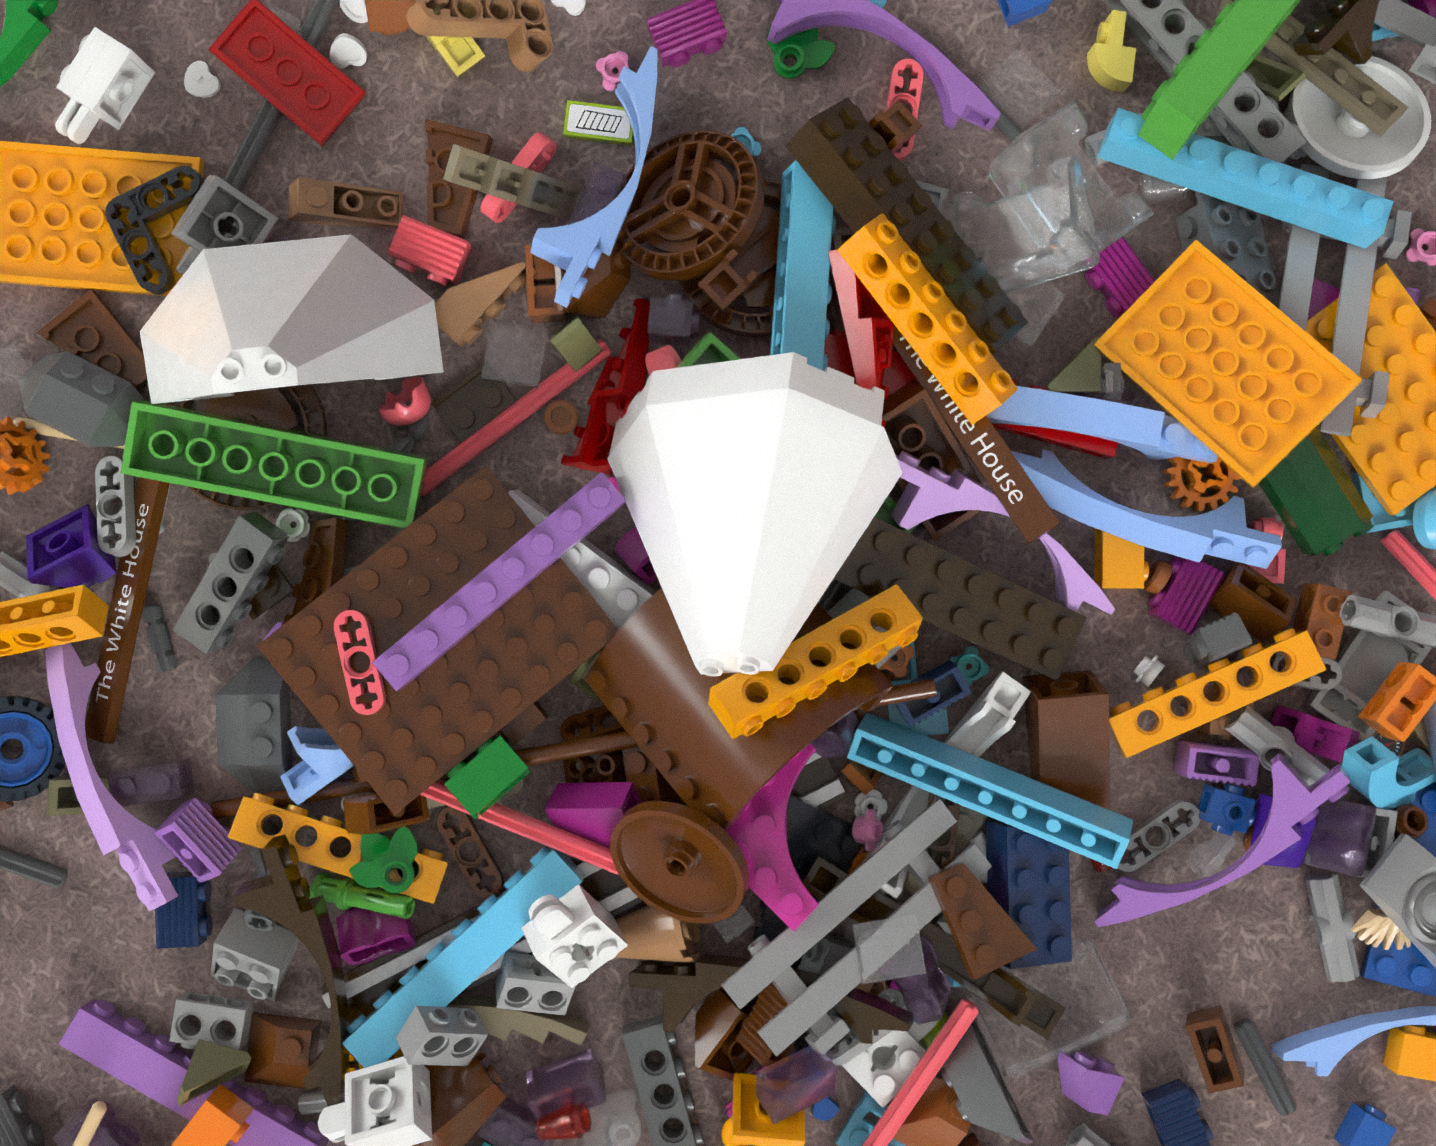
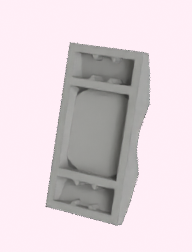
[1307,591,1432,742]
[1360,833,1436,968]

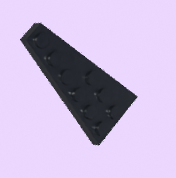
[746,794,863,1008]

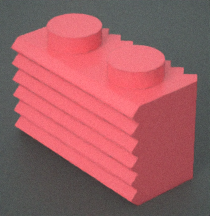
[388,215,473,287]

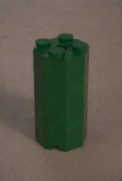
[1259,427,1374,556]

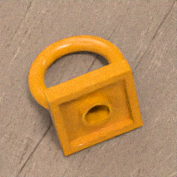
[721,1073,805,1146]

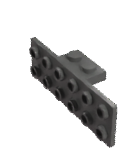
[1175,136,1280,308]

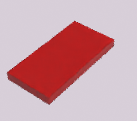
[208,0,367,147]

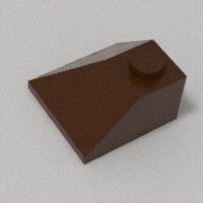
[555,241,631,318]
[695,988,755,1081]
[244,1012,322,1090]

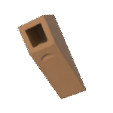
[288,177,403,227]
[435,262,527,347]

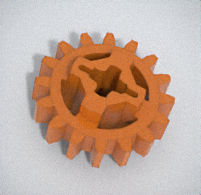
[0,417,50,495]
[1162,457,1242,512]

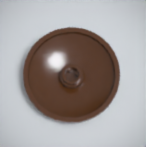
[610,801,750,924]

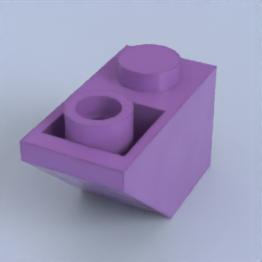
[1057,1051,1125,1115]

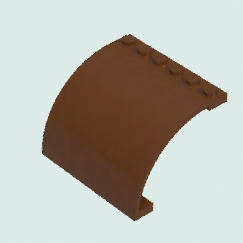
[584,588,894,832]

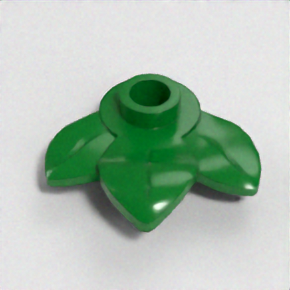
[767,25,835,79]
[349,826,418,893]

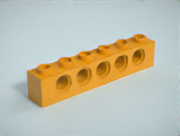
[837,213,1018,424]
[708,584,923,739]
[0,585,109,657]
[1109,628,1327,758]
[228,793,448,904]

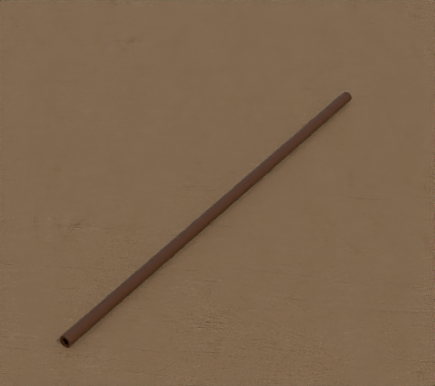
[211,679,937,819]

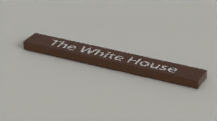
[893,325,1060,544]
[85,477,170,744]

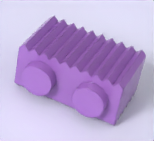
[1174,740,1259,787]
[154,797,242,882]

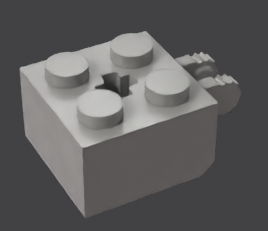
[171,175,278,275]

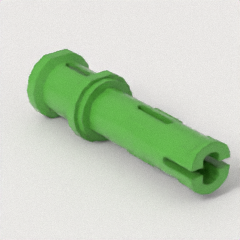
[310,872,415,919]

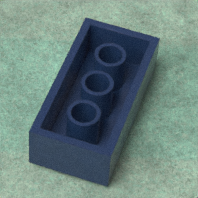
[985,820,1072,969]

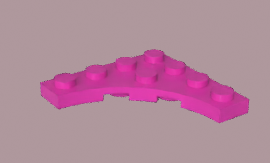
[727,744,820,932]

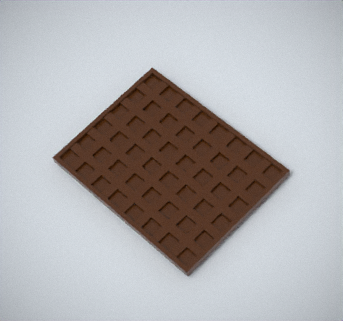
[257,465,618,815]

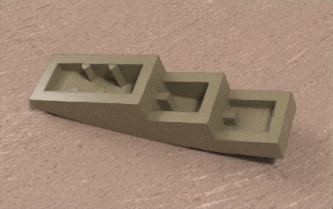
[443,144,585,222]
[446,996,590,1046]

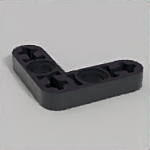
[105,166,204,295]

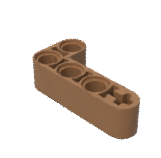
[406,0,553,72]

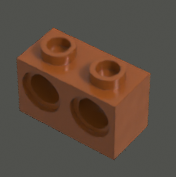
[525,245,567,323]
[1293,583,1352,660]

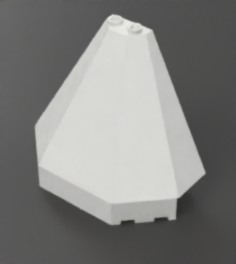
[140,234,444,404]
[607,352,903,677]

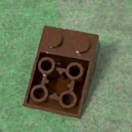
[563,747,681,804]

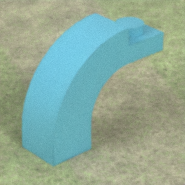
[1342,736,1436,809]

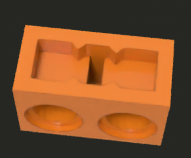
[1358,661,1436,742]

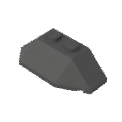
[18,351,146,447]
[215,657,293,794]
[940,1004,1034,1144]

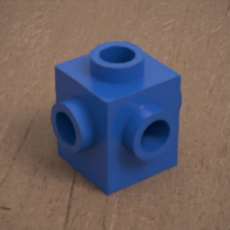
[1197,783,1256,836]

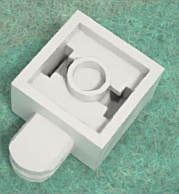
[55,27,155,144]
[521,884,628,988]
[832,996,938,1108]
[318,1056,432,1146]

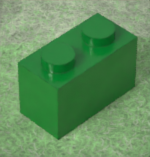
[445,736,531,819]

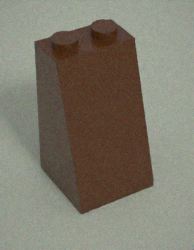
[1022,670,1110,810]
[386,1047,507,1146]

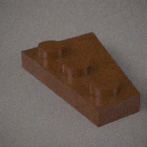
[425,119,493,239]
[36,289,148,391]

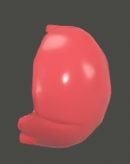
[378,376,431,426]

